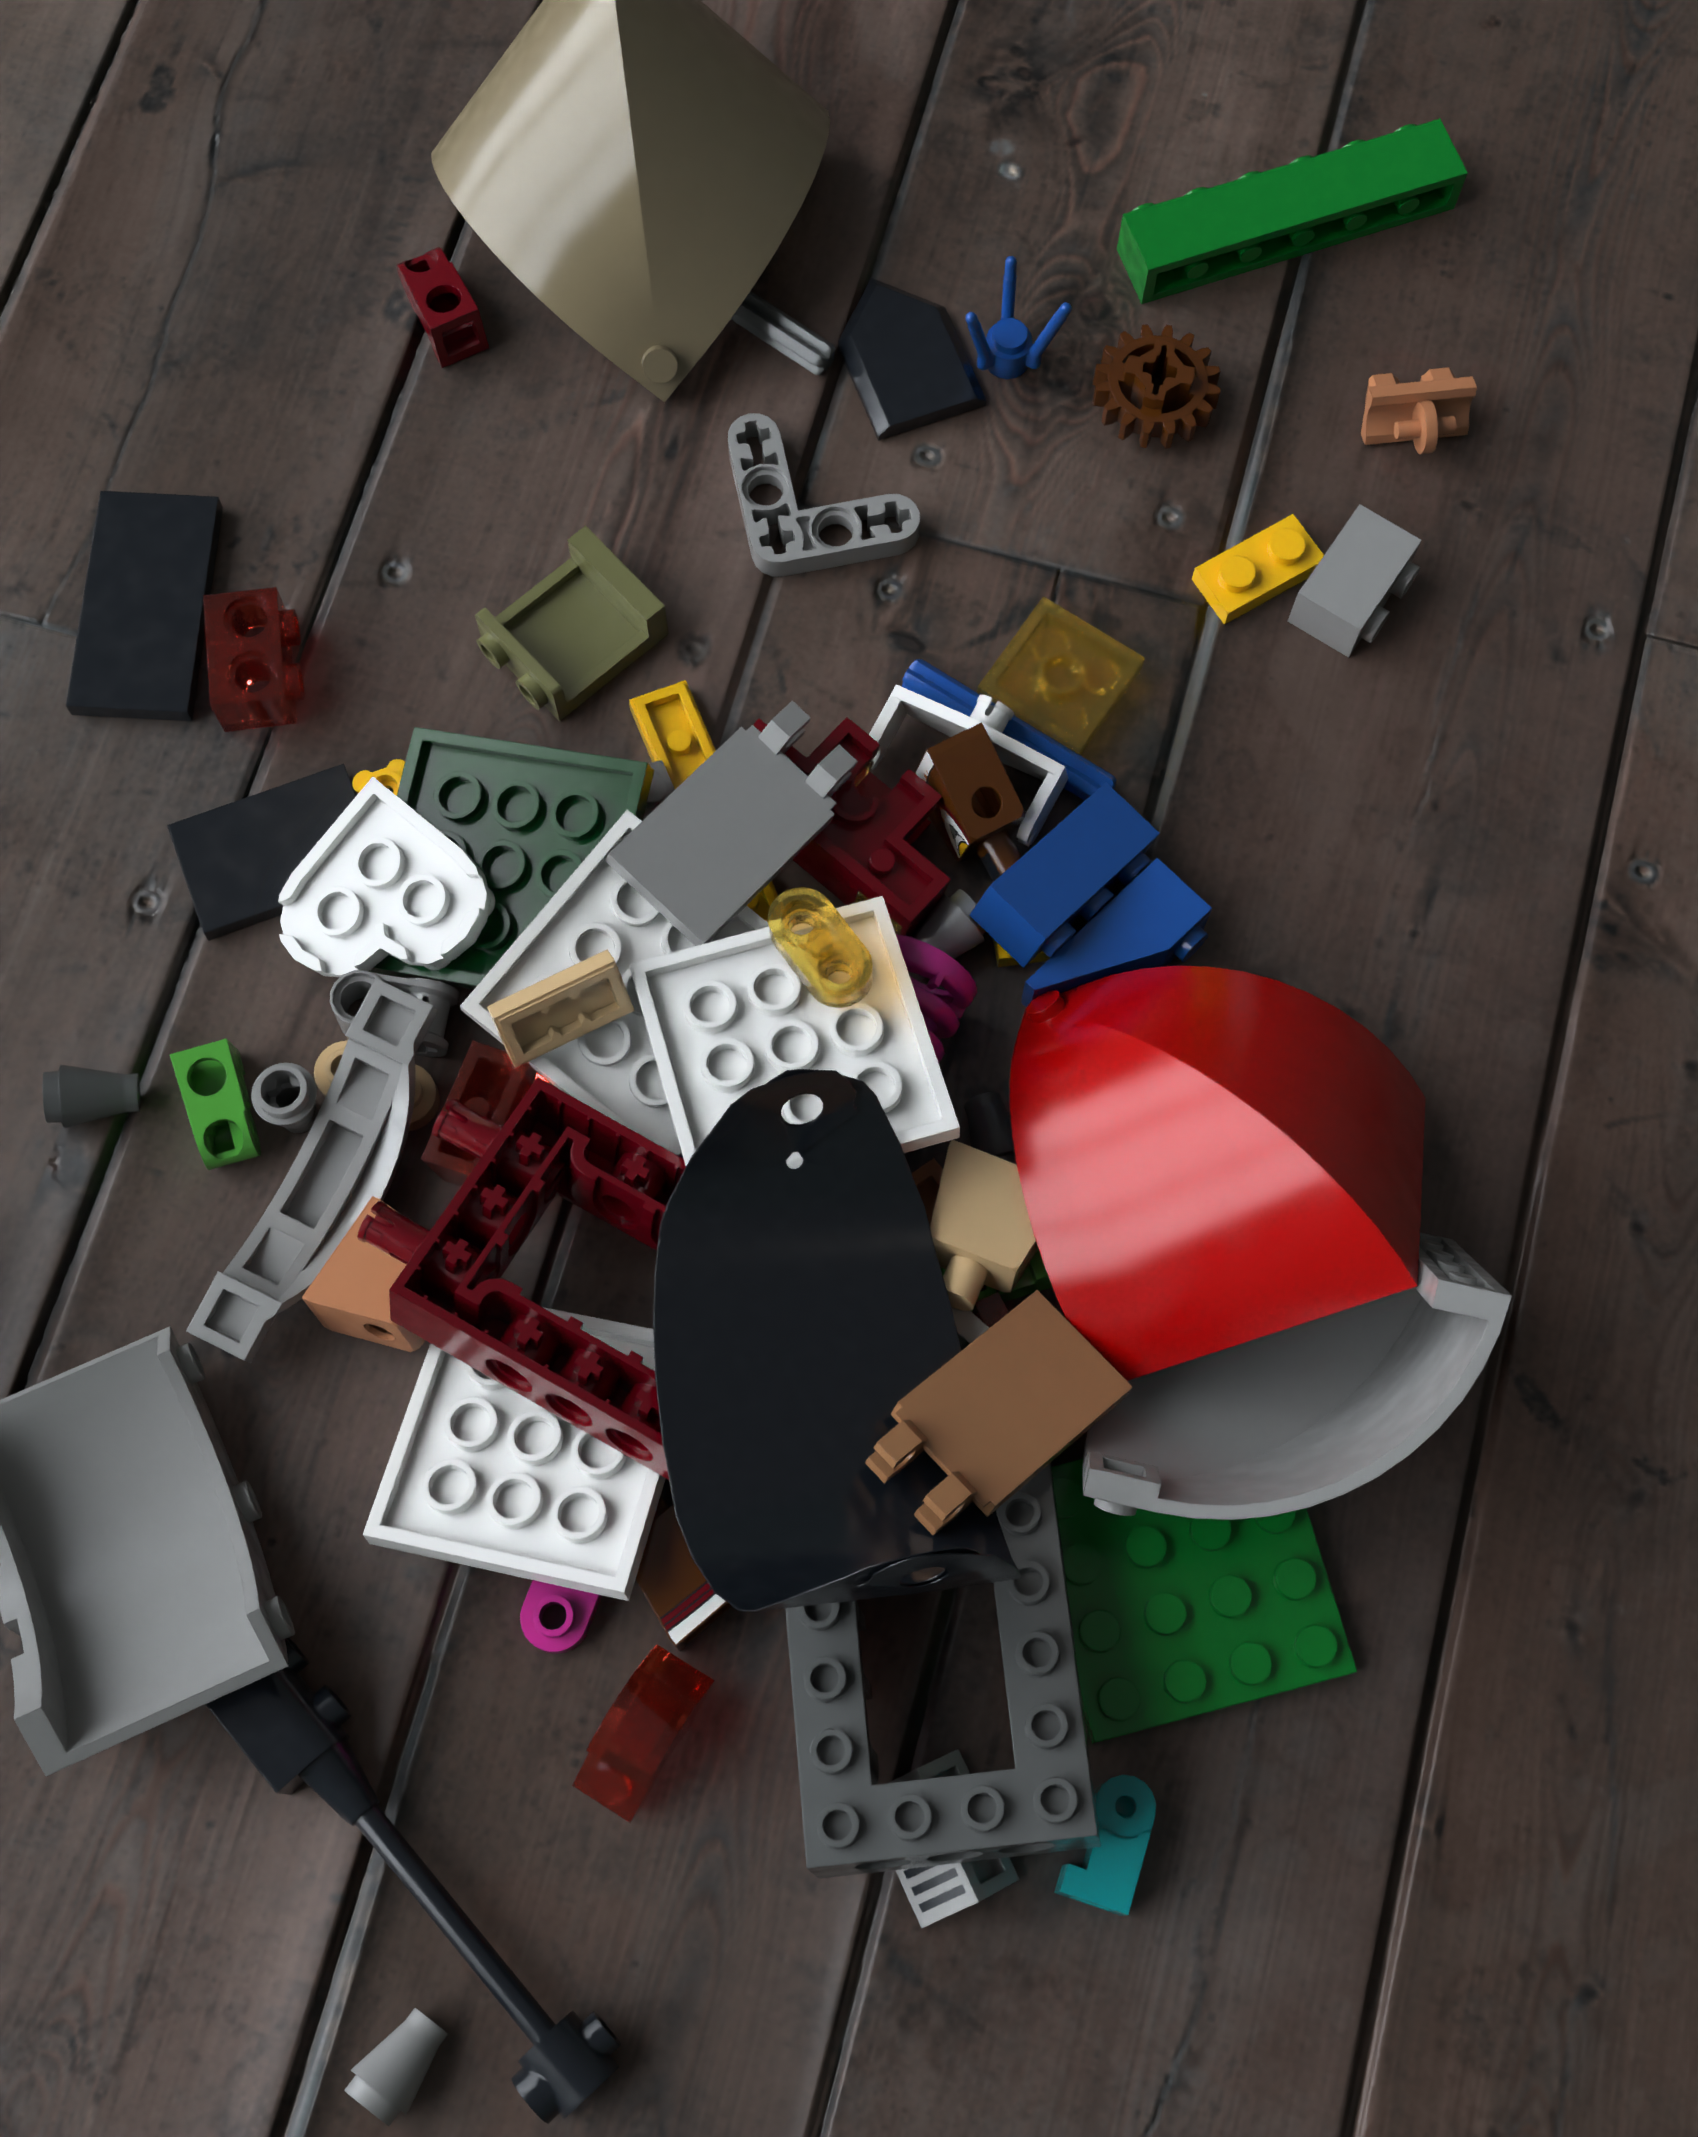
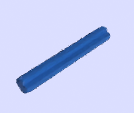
[902,659,1117,801]

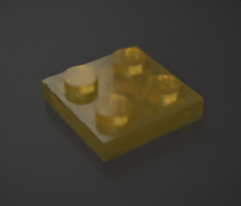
[977,596,1145,755]

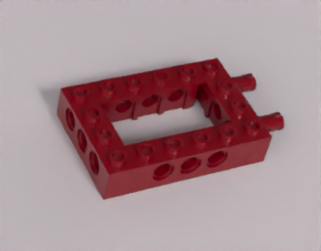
[357,1077,686,1480]

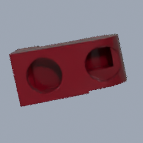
[396,247,489,368]

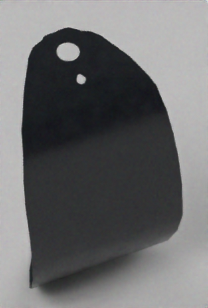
[653,1069,1021,1612]

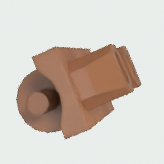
[1361,367,1477,454]

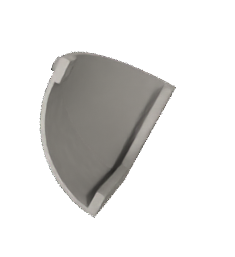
[1082,1232,1512,1520]

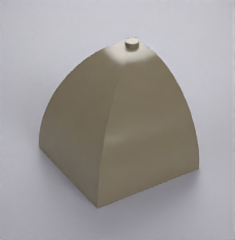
[431,0,830,403]

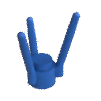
[966,256,1072,379]

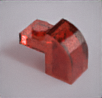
[572,1644,715,1823]

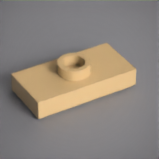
[487,949,635,1068]

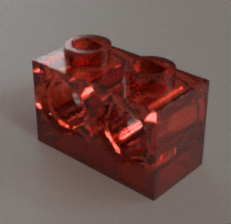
[203,587,305,732]

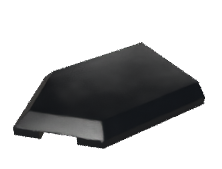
[838,278,987,441]

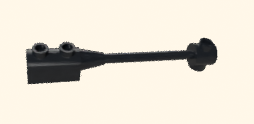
[205,1637,621,2124]

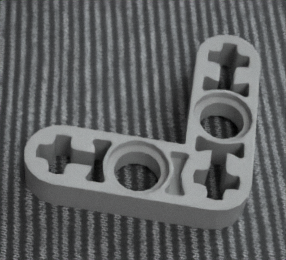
[728,413,920,577]

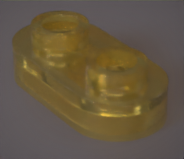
[768,887,873,1008]

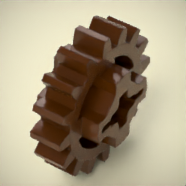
[1092,324,1221,449]

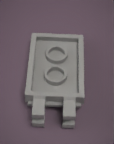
[606,700,858,946]

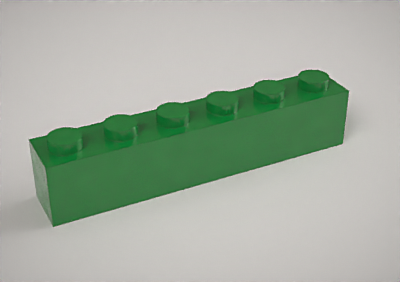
[1117,119,1468,304]

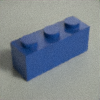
[969,782,1160,968]

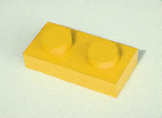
[1192,514,1324,625]

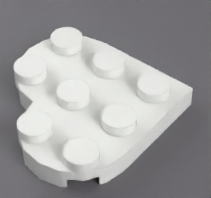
[278,777,495,978]

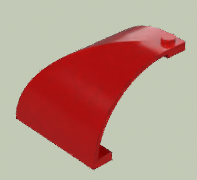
[1010,966,1426,1381]

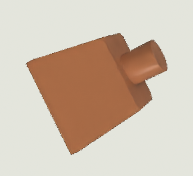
[302,1196,425,1352]

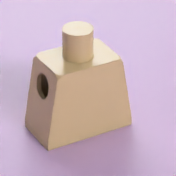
[930,1140,1038,1311]

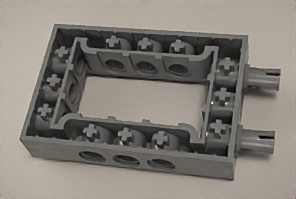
[785,1463,1101,1879]

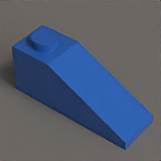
[1021,858,1212,1007]

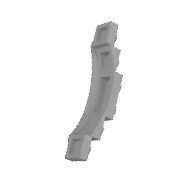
[186,978,438,1363]

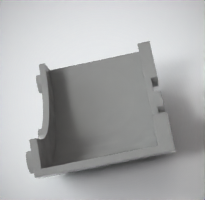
[0,1326,295,1776]

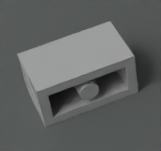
[1287,504,1422,658]

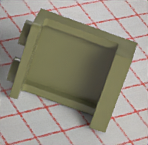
[475,525,669,722]

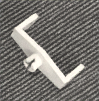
[866,684,1068,847]

